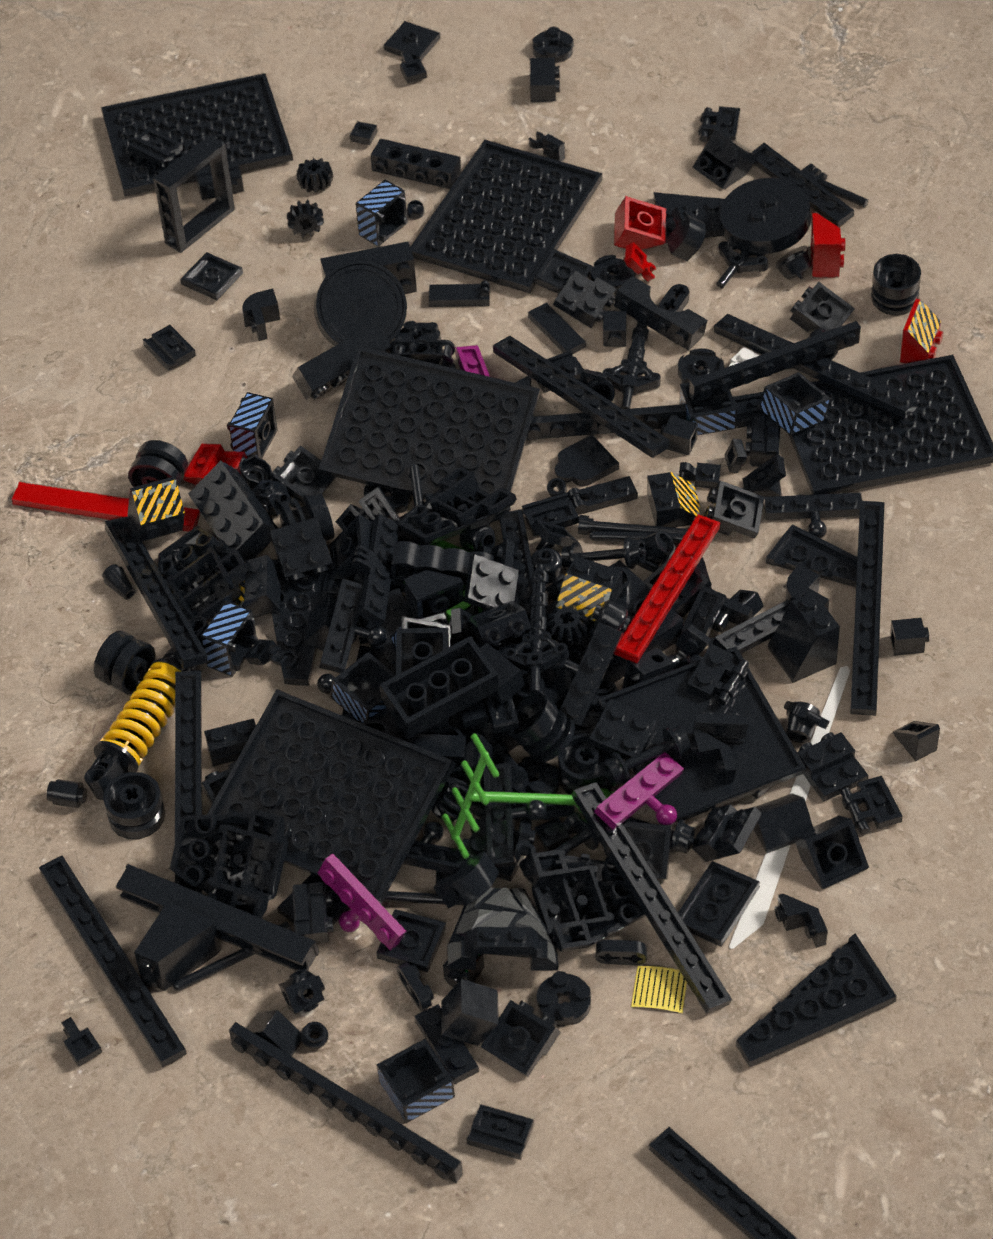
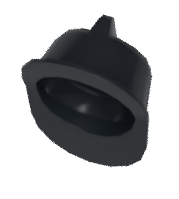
[776,245,811,279]

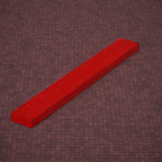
[11,482,201,532]
[614,514,720,663]

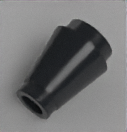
[102,564,136,600]

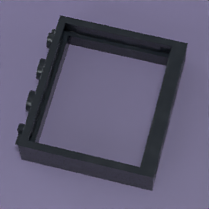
[153,135,235,253]

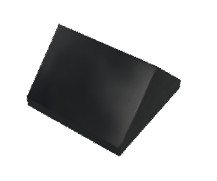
[753,793,813,853]

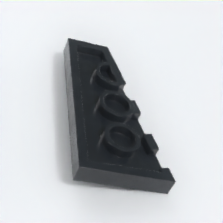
[766,524,857,587]

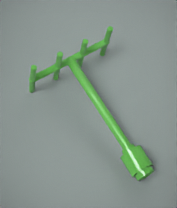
[442,734,614,859]

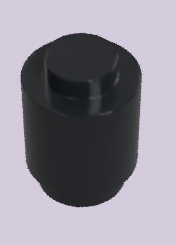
[46,779,87,808]

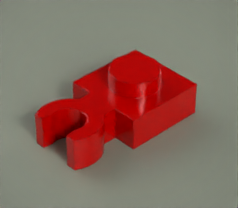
[624,242,656,281]

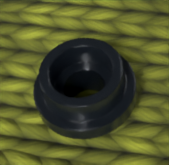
[301,1021,329,1049]

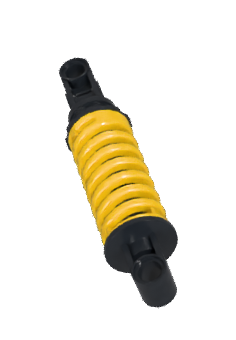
[84,616,209,800]

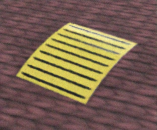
[631,966,687,1013]

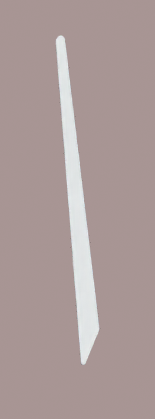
[729,666,850,949]

